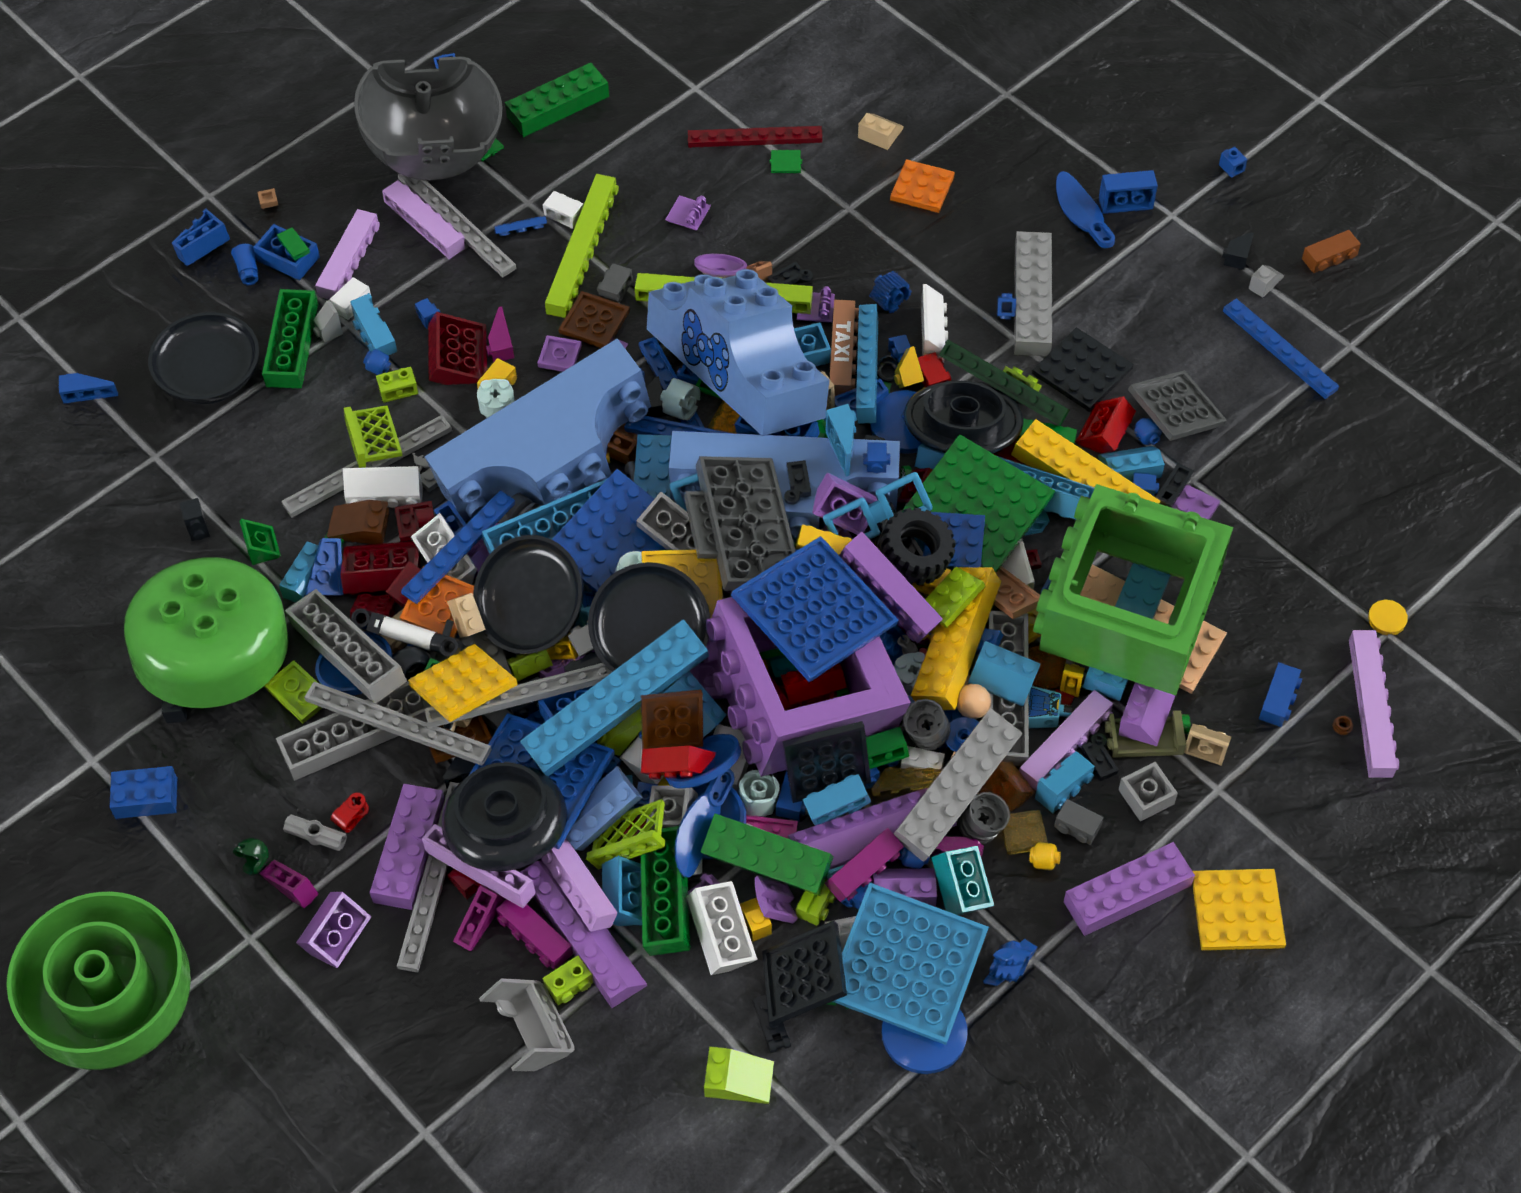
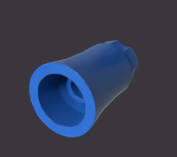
[231,244,258,285]

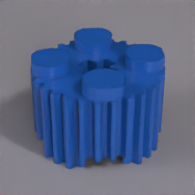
[870,271,912,313]

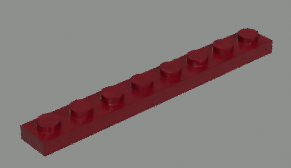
[688,126,823,148]

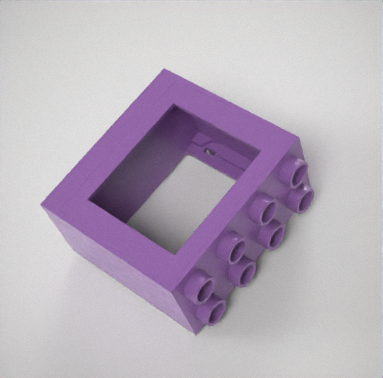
[703,597,911,777]

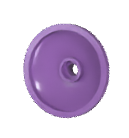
[694,254,747,279]

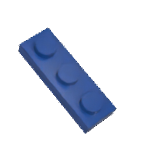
[494,216,547,236]

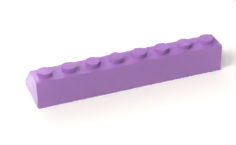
[788,787,957,870]
[520,860,647,1008]

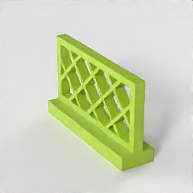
[344,405,403,468]
[586,800,665,870]

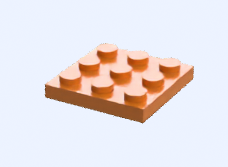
[890,159,955,213]
[400,566,474,638]

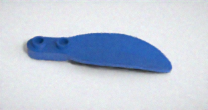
[1056,171,1115,248]
[675,769,735,878]

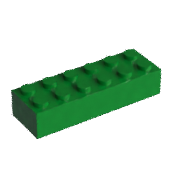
[505,63,609,137]
[262,289,318,388]
[701,814,834,896]
[641,826,690,956]

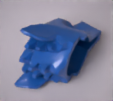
[983,939,1037,986]

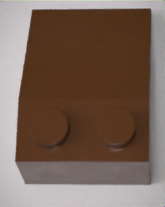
[327,500,390,544]

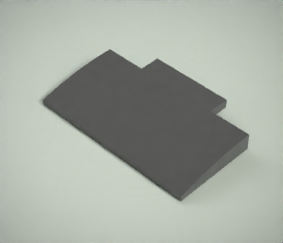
[684,456,796,591]

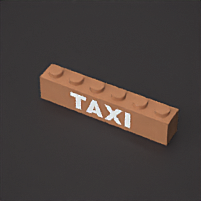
[830,300,859,396]

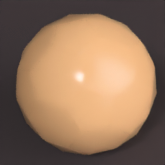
[956,684,991,719]

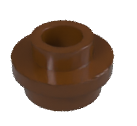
[1333,716,1353,735]

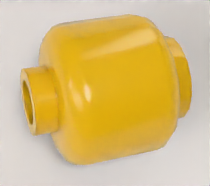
[1030,842,1061,870]

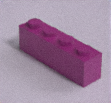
[824,828,904,902]
[496,899,573,970]

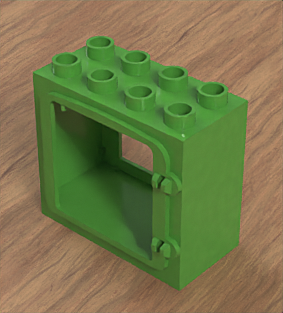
[1033,484,1233,696]

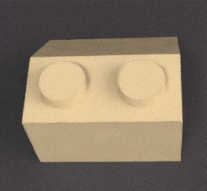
[858,113,904,150]
[1184,724,1231,766]

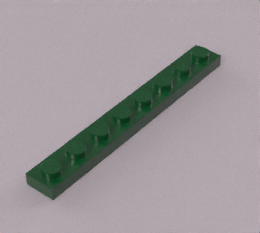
[939,340,1070,426]

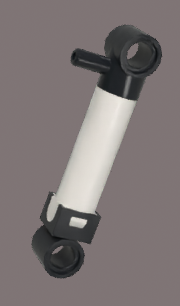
[351,609,464,657]

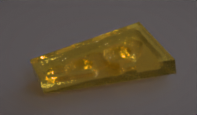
[872,767,942,796]

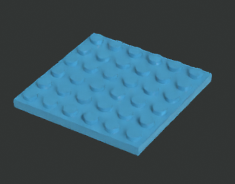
[832,883,989,1045]

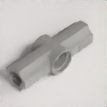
[283,814,347,851]

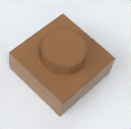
[257,188,278,209]

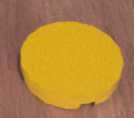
[1368,600,1408,635]

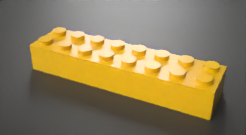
[1011,419,1160,504]
[910,567,1001,710]

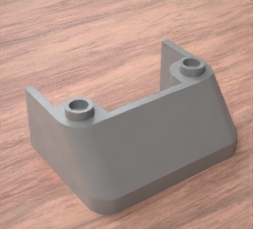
[479,978,574,1071]

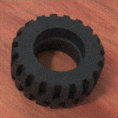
[877,508,956,585]

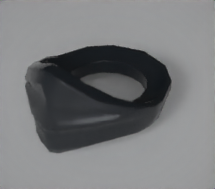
[877,355,899,382]

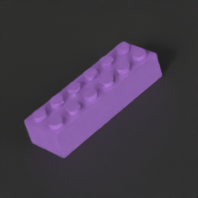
[839,532,943,643]
[370,784,445,910]
[1063,842,1195,936]

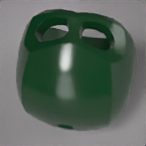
[233,838,269,876]

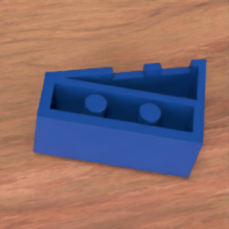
[172,209,230,266]

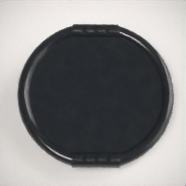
[904,381,1024,453]

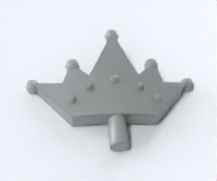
[412,453,430,472]

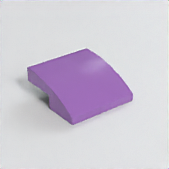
[755,875,798,924]

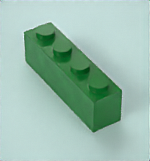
[866,727,909,769]

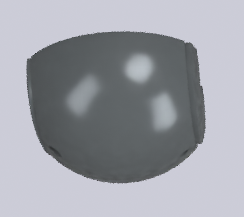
[354,57,502,180]

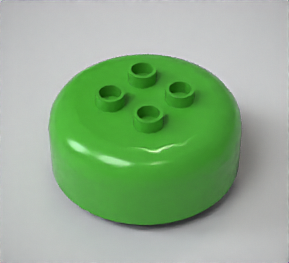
[124,557,289,708]
[7,892,191,1070]

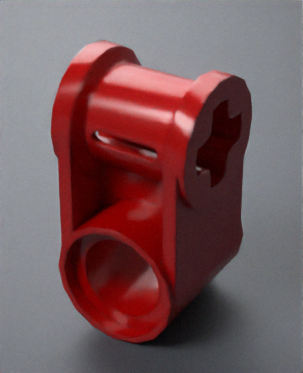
[330,793,369,833]

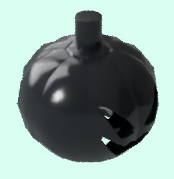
[392,646,431,682]

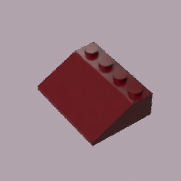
[428,312,487,385]
[340,541,421,595]

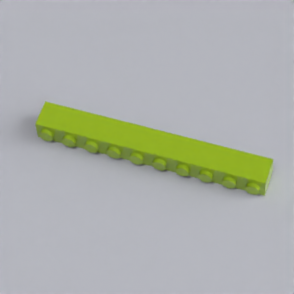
[545,174,619,318]
[635,273,813,314]

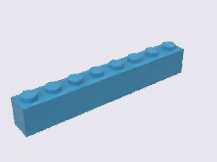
[856,304,878,424]

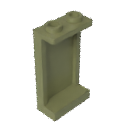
[1105,711,1186,758]

